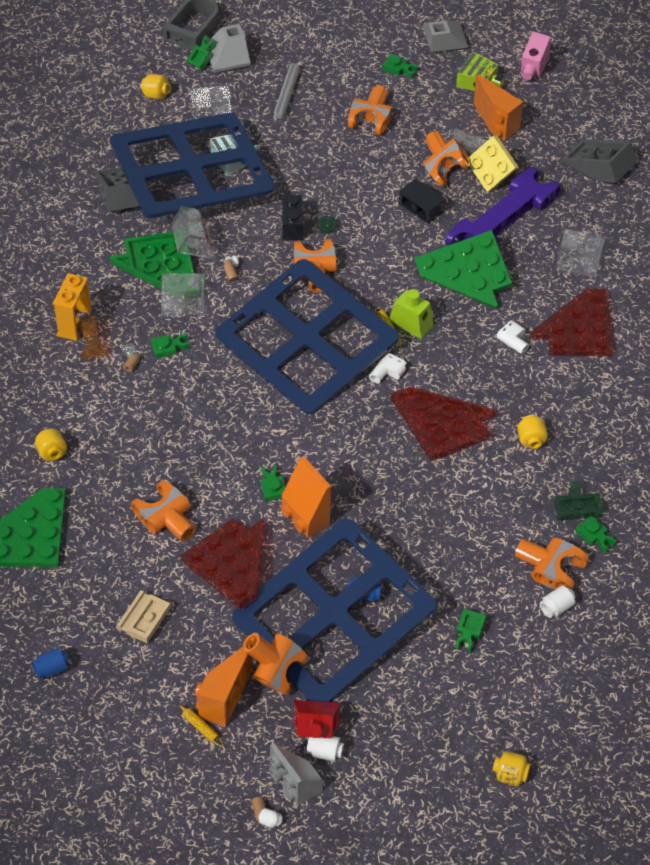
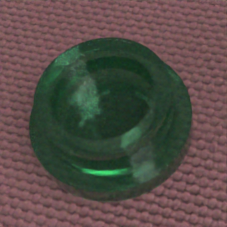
[317,216,337,234]

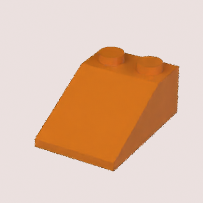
[473,74,523,141]
[281,456,331,538]
[195,647,253,727]

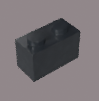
[399,178,445,224]
[282,195,303,240]

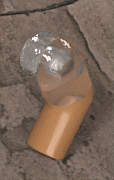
[122,343,140,372]

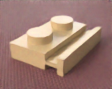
[117,590,171,643]

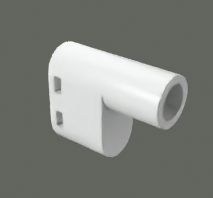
[497,320,529,355]
[369,353,407,384]

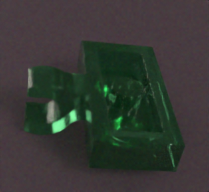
[554,481,603,521]

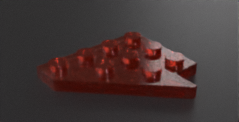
[530,288,613,357]
[391,387,495,461]
[180,518,265,610]

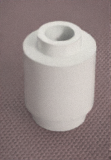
[540,586,575,618]
[306,736,344,762]

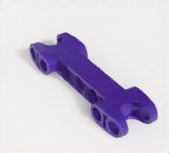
[446,167,562,245]

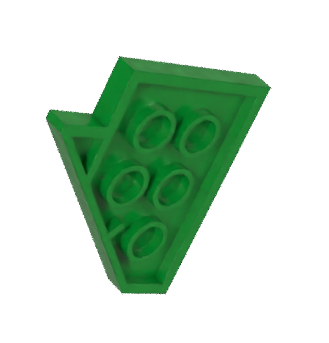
[110,230,198,298]
[414,230,512,309]
[0,488,66,567]

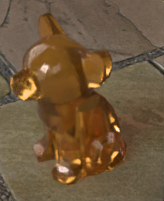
[77,316,109,361]

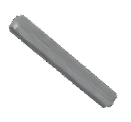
[274,63,300,119]

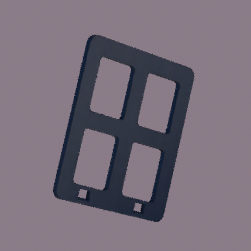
[110,113,274,218]
[215,259,399,415]
[232,518,437,702]

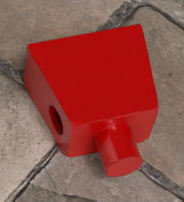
[293,700,340,739]

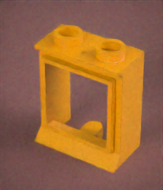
[52,273,92,341]

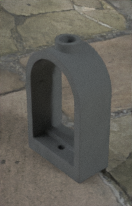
[163,0,219,51]

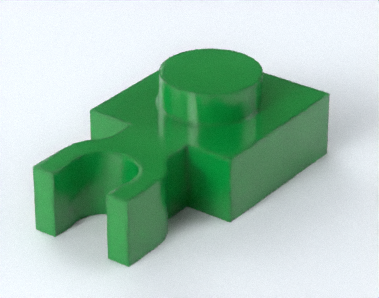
[186,35,217,71]
[382,54,418,78]
[150,334,190,359]
[261,465,285,502]
[575,515,617,554]
[455,609,486,653]

